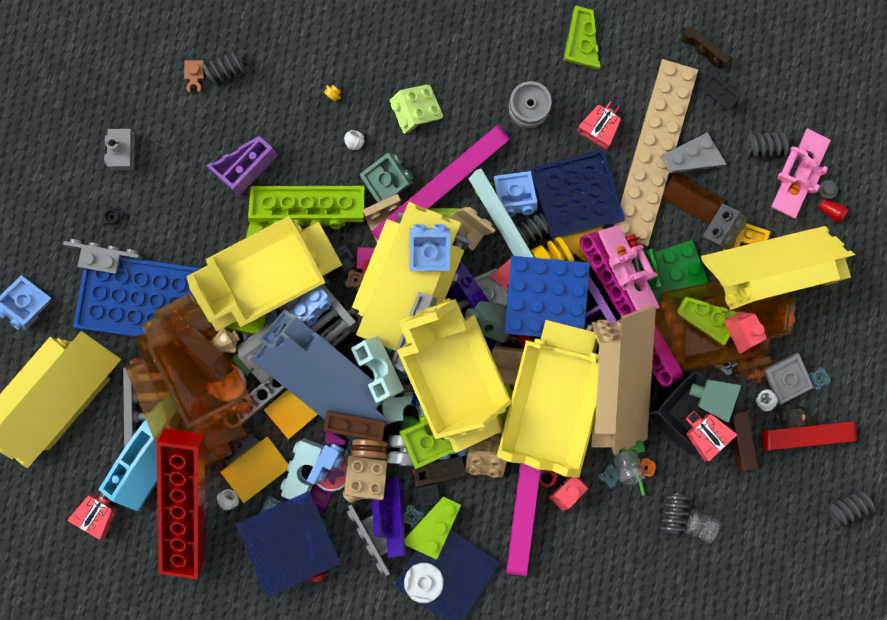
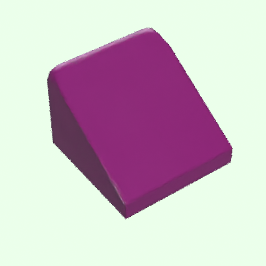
[326,432,347,447]
[306,485,333,513]

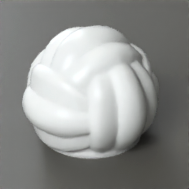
[344,130,364,150]
[756,389,778,411]
[217,489,239,510]

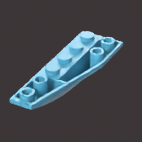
[98,392,185,511]

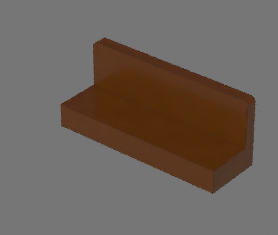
[662,173,724,224]
[323,411,386,442]
[729,411,758,472]

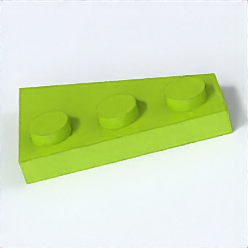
[563,6,600,70]
[674,297,739,346]
[405,497,461,560]

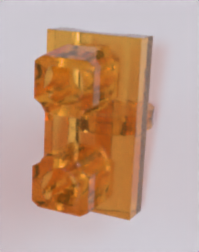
[734,350,772,383]

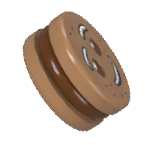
[351,439,388,460]

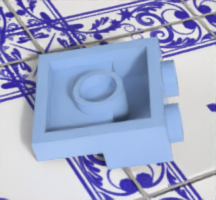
[493,171,537,218]
[409,224,451,271]
[0,275,52,331]
[285,285,334,327]
[306,444,344,484]

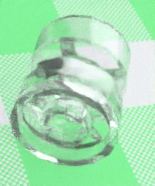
[613,450,646,486]
[684,509,720,544]

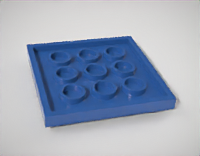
[504,255,590,338]

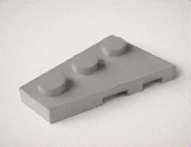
[661,132,726,173]

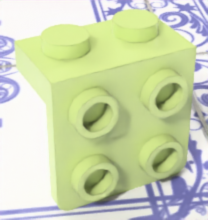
[390,85,443,134]

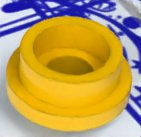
[324,85,342,102]

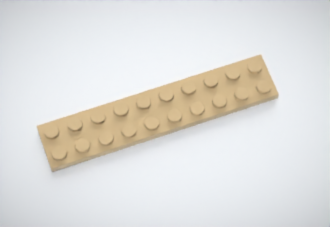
[613,59,698,247]

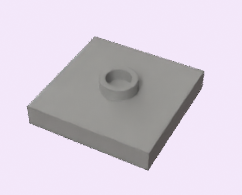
[763,353,814,405]

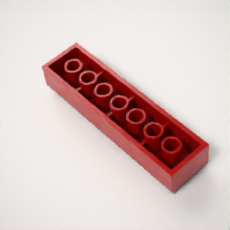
[157,428,205,579]

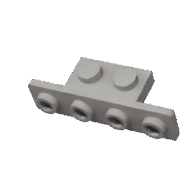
[63,239,143,274]
[347,504,391,576]

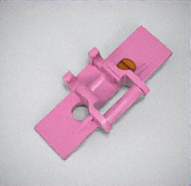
[771,128,831,219]
[598,225,660,311]

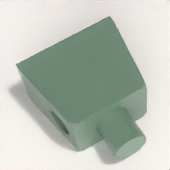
[465,301,509,343]
[689,379,741,422]

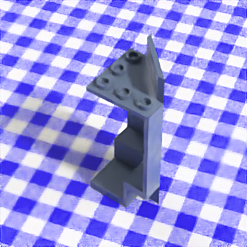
[251,309,392,441]

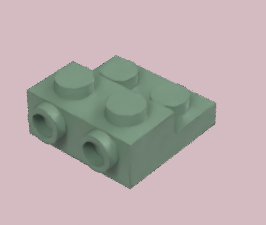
[359,152,414,202]

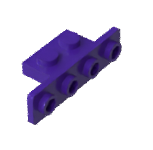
[448,260,489,309]
[372,477,406,558]

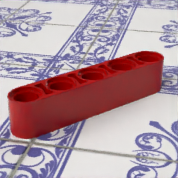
[761,422,858,450]

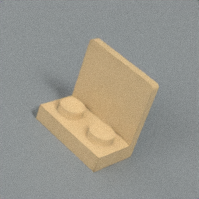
[363,194,401,242]
[449,207,495,251]
[492,345,524,386]
[465,435,507,478]
[344,456,387,500]

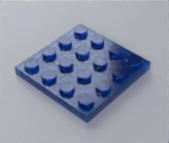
[530,149,625,240]
[235,491,341,598]
[392,529,501,620]

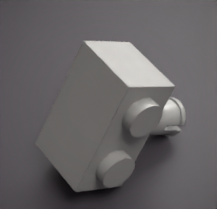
[104,129,135,170]

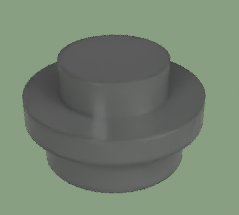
[818,180,838,199]

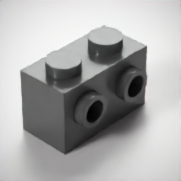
[703,203,748,250]

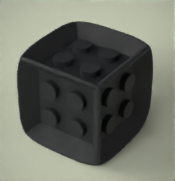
[649,369,739,455]

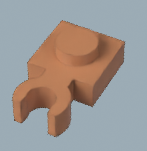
[184,60,205,93]

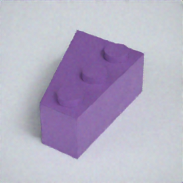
[206,136,278,196]

